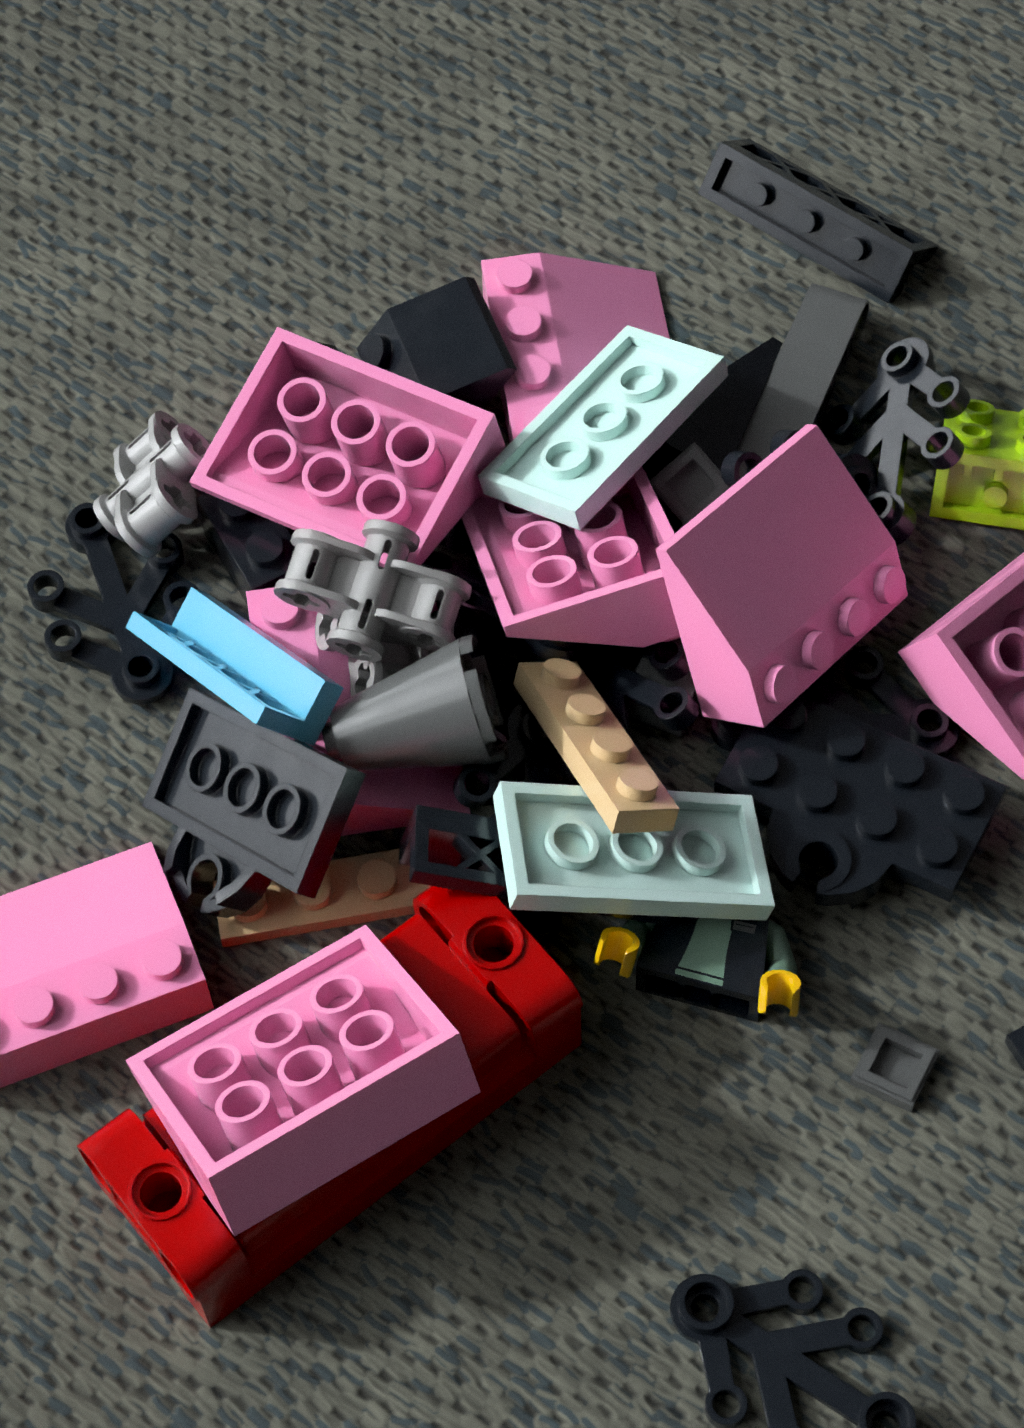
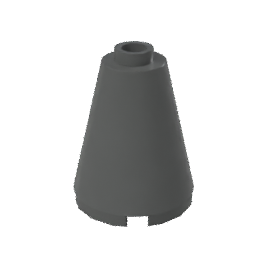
[322,635,509,770]

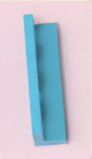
[125,587,344,746]

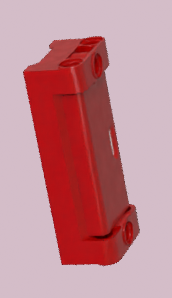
[77,886,583,1328]

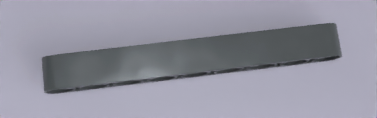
[628,283,870,738]

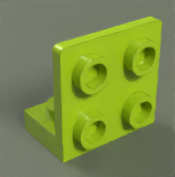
[929,399,1024,530]

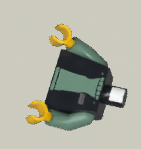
[593,917,801,1022]

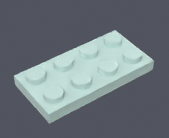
[478,325,728,530]
[493,781,775,921]

